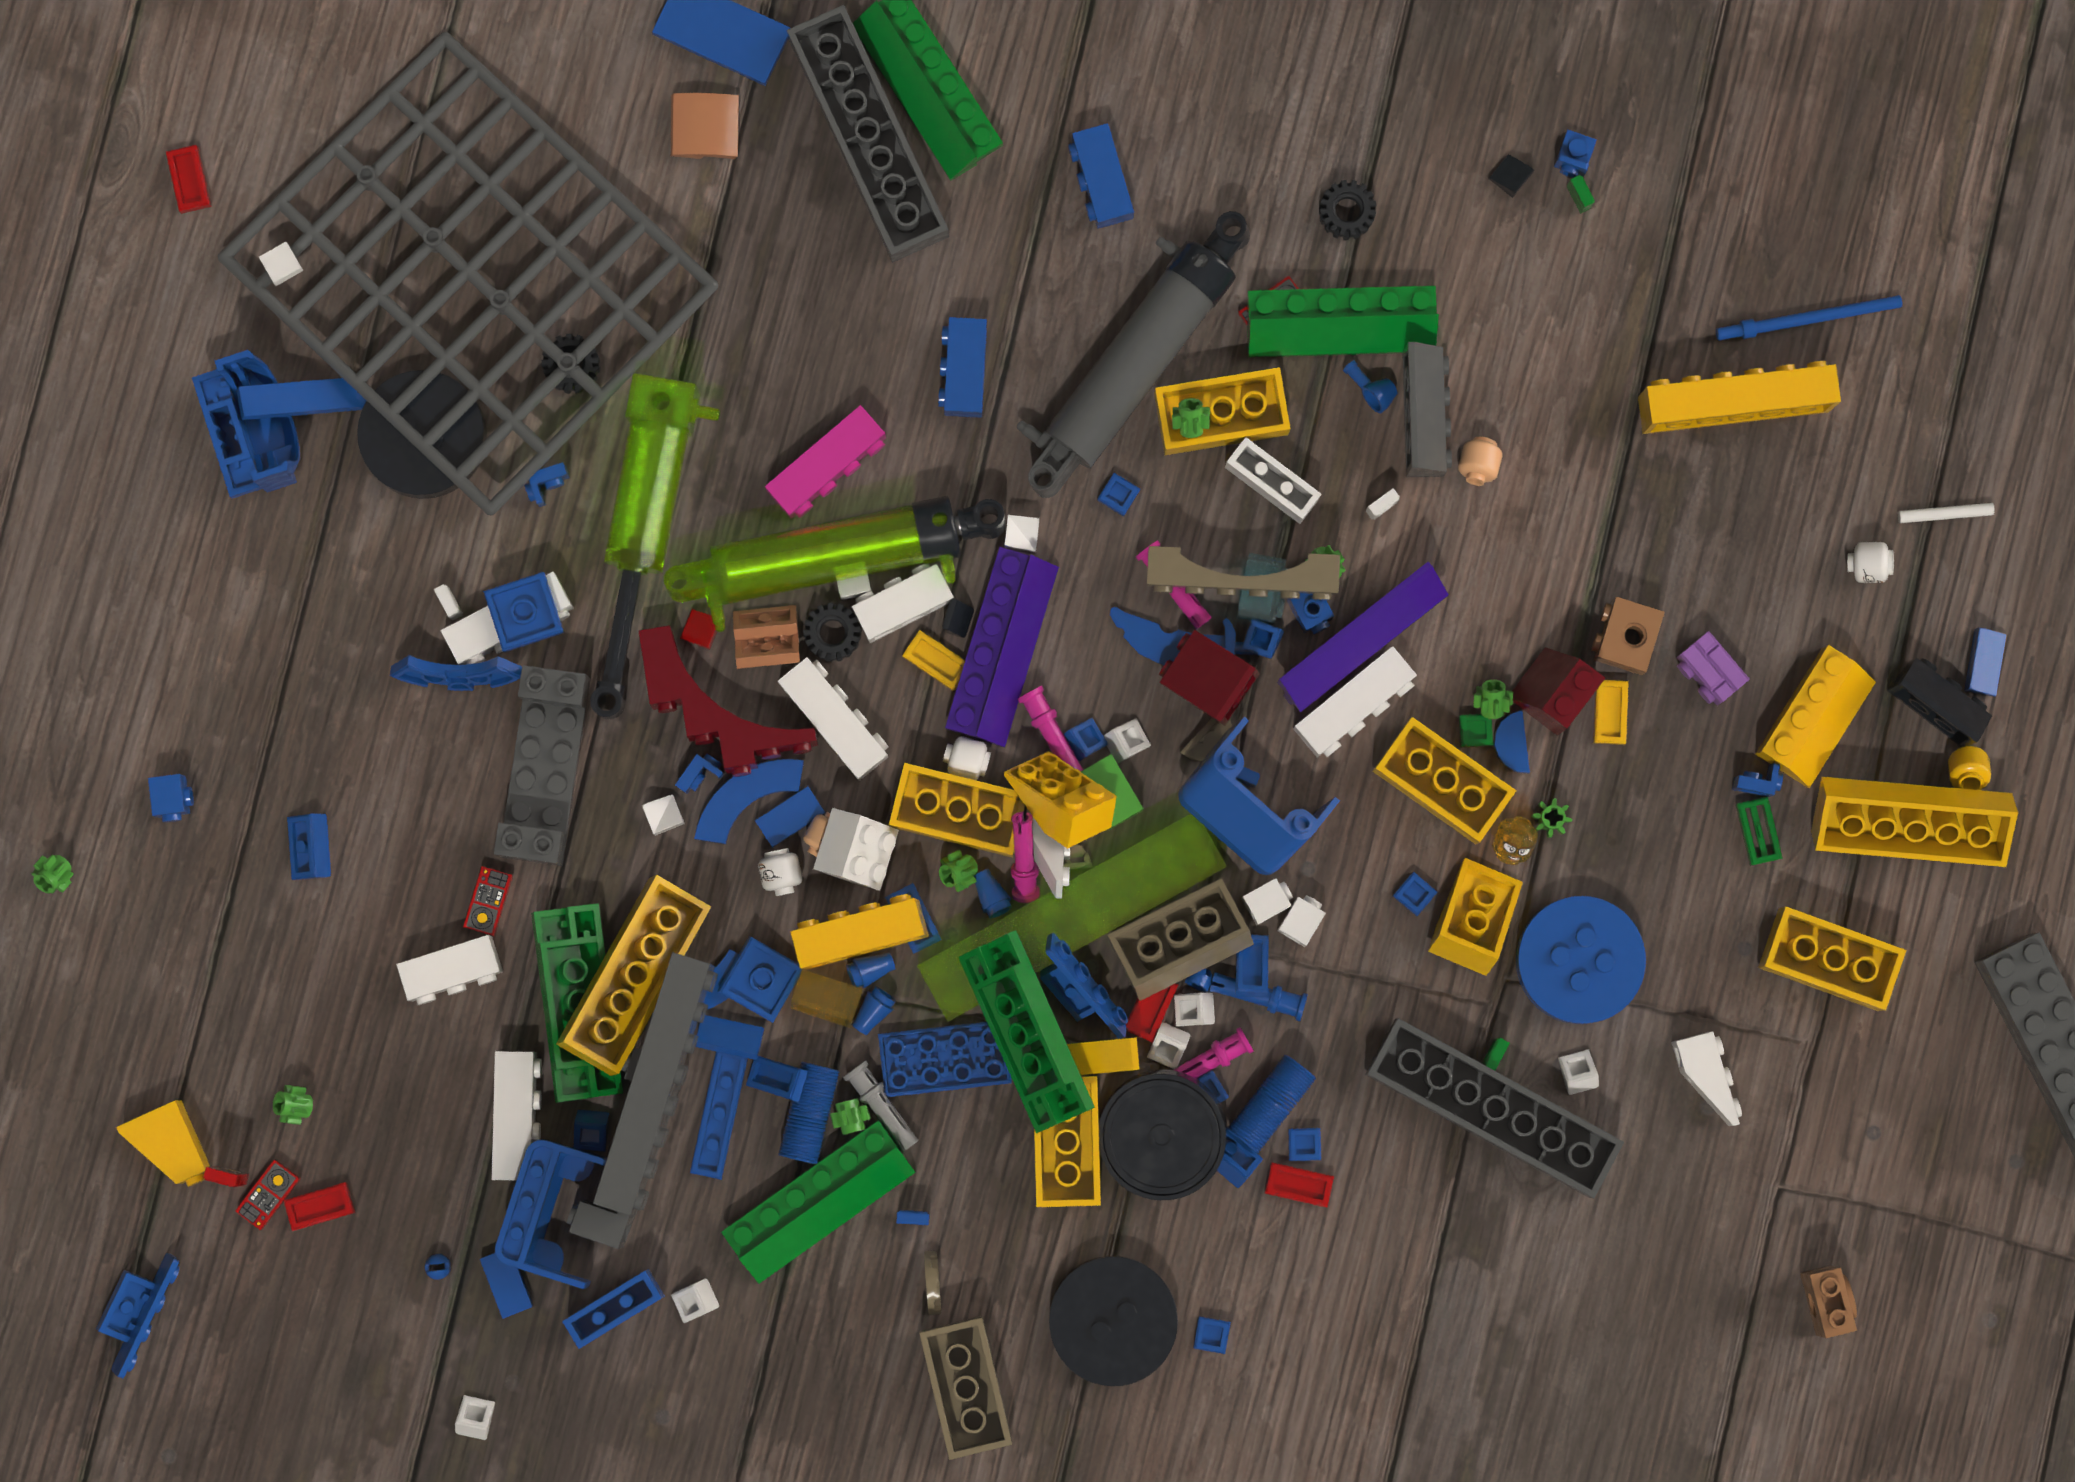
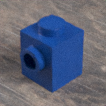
[1287,593,1334,635]
[148,774,194,822]

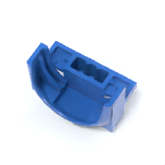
[192,350,300,499]

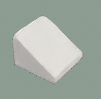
[834,563,871,601]
[1104,718,1151,763]
[1174,993,1215,1026]
[1147,1022,1191,1069]
[1558,1049,1599,1095]
[671,1279,719,1323]
[455,1395,495,1440]

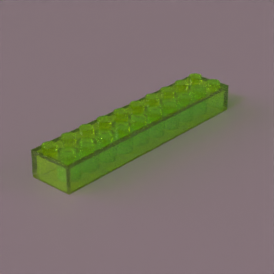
[917,814,1227,1023]

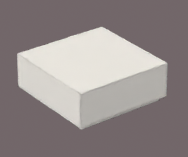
[259,242,303,286]
[1366,488,1400,520]
[434,584,463,620]

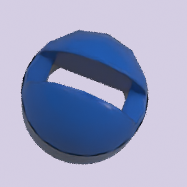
[1185,968,1213,993]
[424,1254,451,1280]

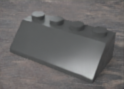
[1402,342,1452,477]

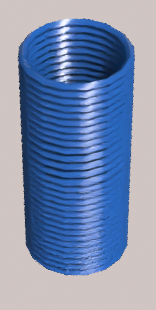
[1227,1054,1316,1153]
[778,1062,840,1164]

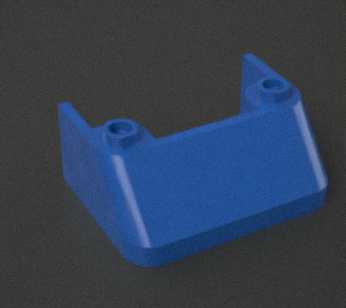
[1178,717,1340,875]
[495,1140,607,1289]

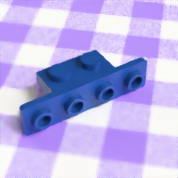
[1040,933,1128,1039]
[96,1253,179,1379]

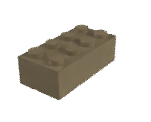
[1108,878,1254,1001]
[919,1316,1012,1460]

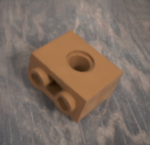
[1591,597,1665,675]
[1800,1266,1857,1338]

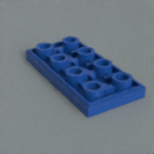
[652,0,790,86]
[878,1022,1012,1097]

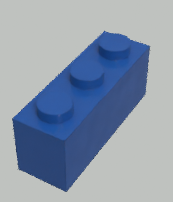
[1068,123,1134,229]
[938,317,987,418]
[562,1269,665,1349]

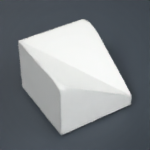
[1005,515,1039,552]
[642,794,685,836]

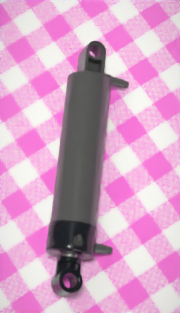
[1017,211,1250,498]

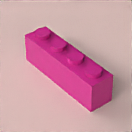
[765,405,886,519]

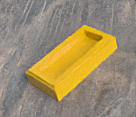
[902,630,965,691]
[1593,680,1628,745]

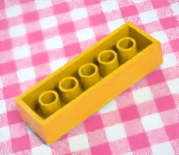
[1638,361,1841,434]
[1811,777,2018,867]
[556,875,711,1076]

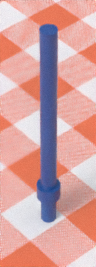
[1716,295,1902,341]

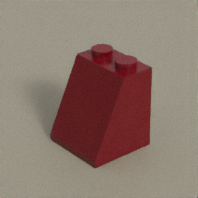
[1159,629,1260,726]
[1512,647,1605,736]

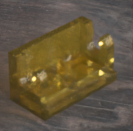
[791,969,863,1028]

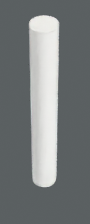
[1898,503,1994,523]

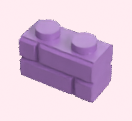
[1676,631,1750,705]

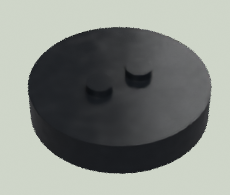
[357,370,487,499]
[1099,1070,1227,1201]
[1049,1256,1178,1386]

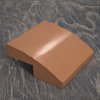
[671,93,739,159]
[733,605,800,669]

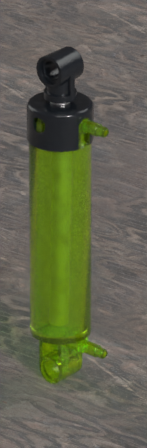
[663,496,1006,632]

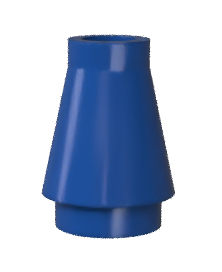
[974,869,1012,919]
[846,952,896,989]
[852,986,896,1035]

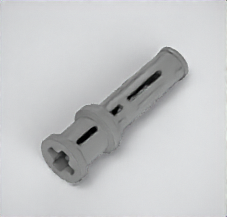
[843,1061,919,1152]

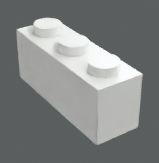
[1225,437,1321,524]
[852,564,954,643]
[396,935,503,1005]

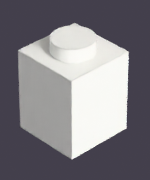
[1241,878,1293,926]
[1277,895,1326,947]

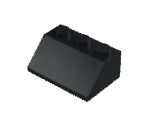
[1887,658,1992,747]

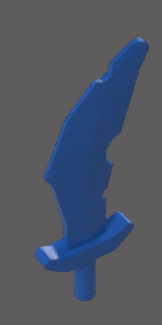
[1110,607,1257,666]

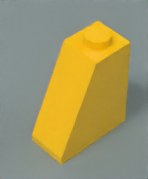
[1067,1037,1140,1075]
[116,1100,210,1187]

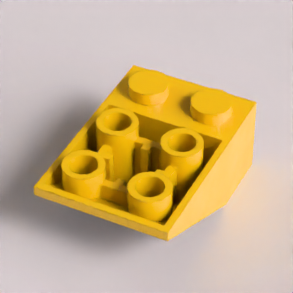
[1004,751,1117,849]

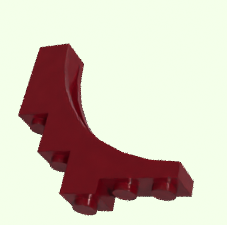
[639,625,819,777]

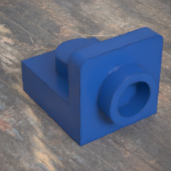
[1554,129,1597,178]
[524,462,570,507]
[675,754,724,794]
[1732,763,1783,797]

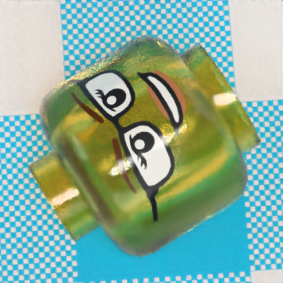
[1492,816,1538,865]

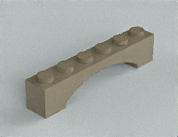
[1147,546,1340,600]

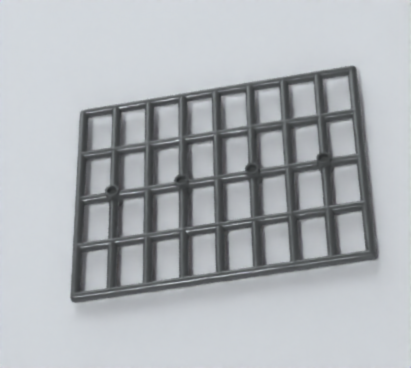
[218,32,719,516]

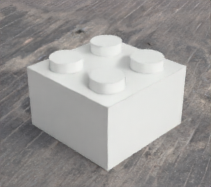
[813,808,899,891]

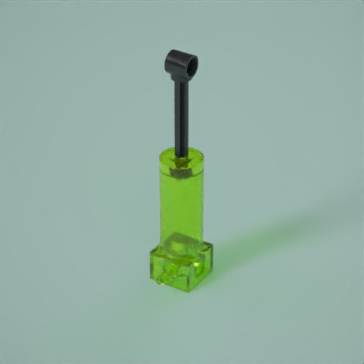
[590,373,720,719]

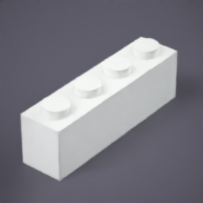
[441,572,574,665]
[1293,646,1417,758]
[778,657,889,781]
[492,1051,542,1181]

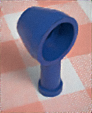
[1343,360,1398,413]

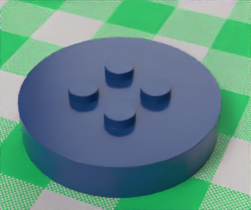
[1516,896,1646,1024]

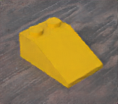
[1428,858,1523,976]

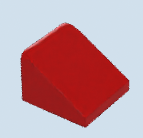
[680,609,721,650]

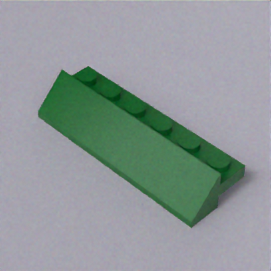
[853,0,1003,181]
[1247,286,1439,358]
[531,903,623,1103]
[958,930,1095,1134]
[721,1120,916,1284]

